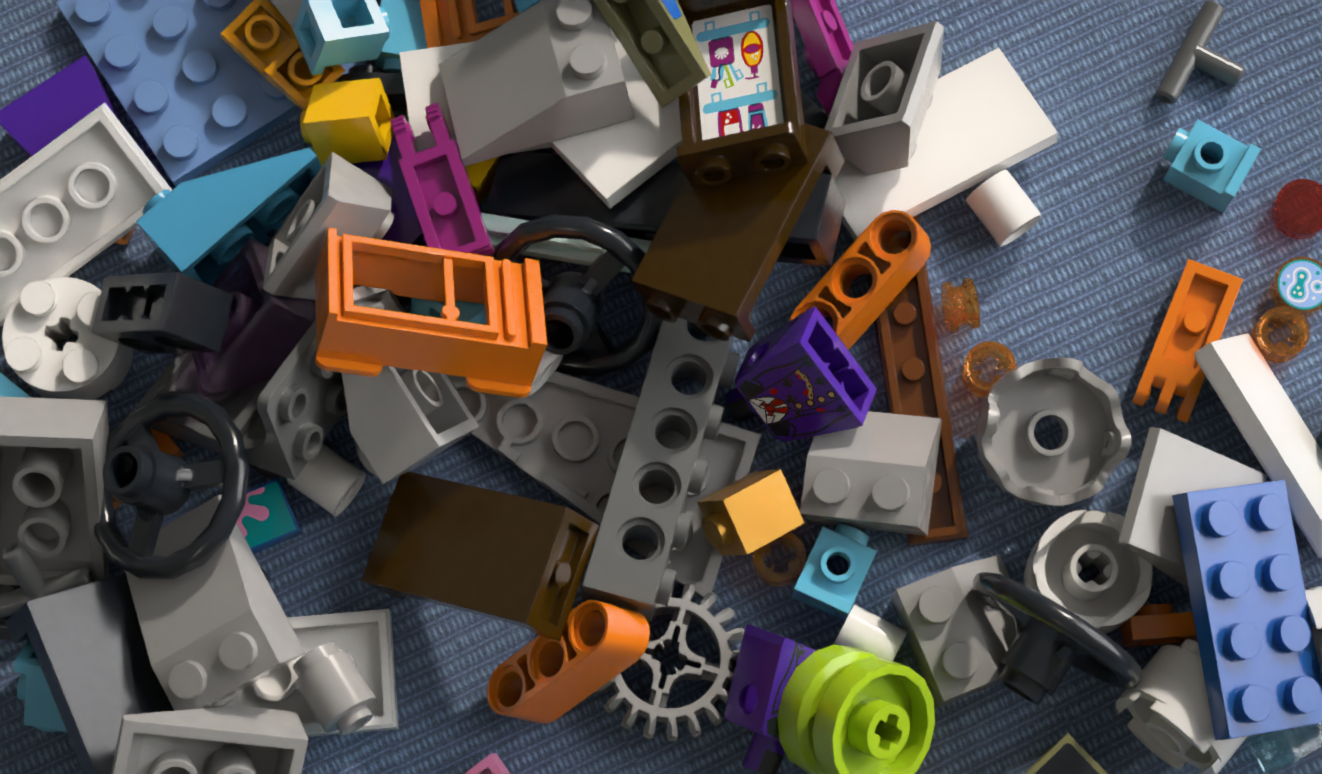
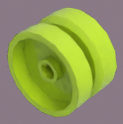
[777,644,935,774]

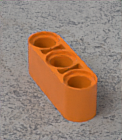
[790,210,931,350]
[487,600,650,724]

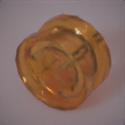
[941,278,980,334]
[1252,306,1310,363]
[961,341,1017,397]
[753,532,806,586]

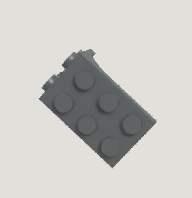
[135,320,347,480]

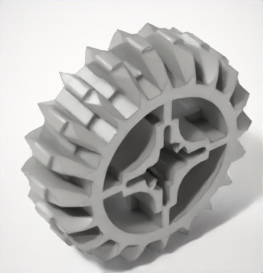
[595,582,745,742]

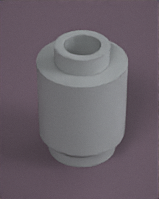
[293,642,377,736]

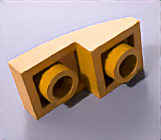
[220,0,346,110]

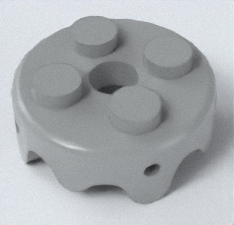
[976,357,1131,506]

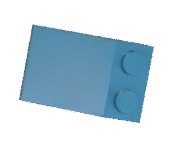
[136,148,322,288]

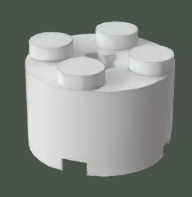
[2,277,134,400]
[1023,510,1153,634]
[1116,639,1248,774]

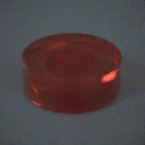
[1271,179,1322,239]

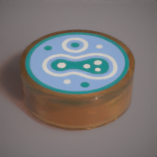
[1270,257,1322,317]

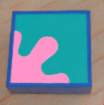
[237,478,302,555]

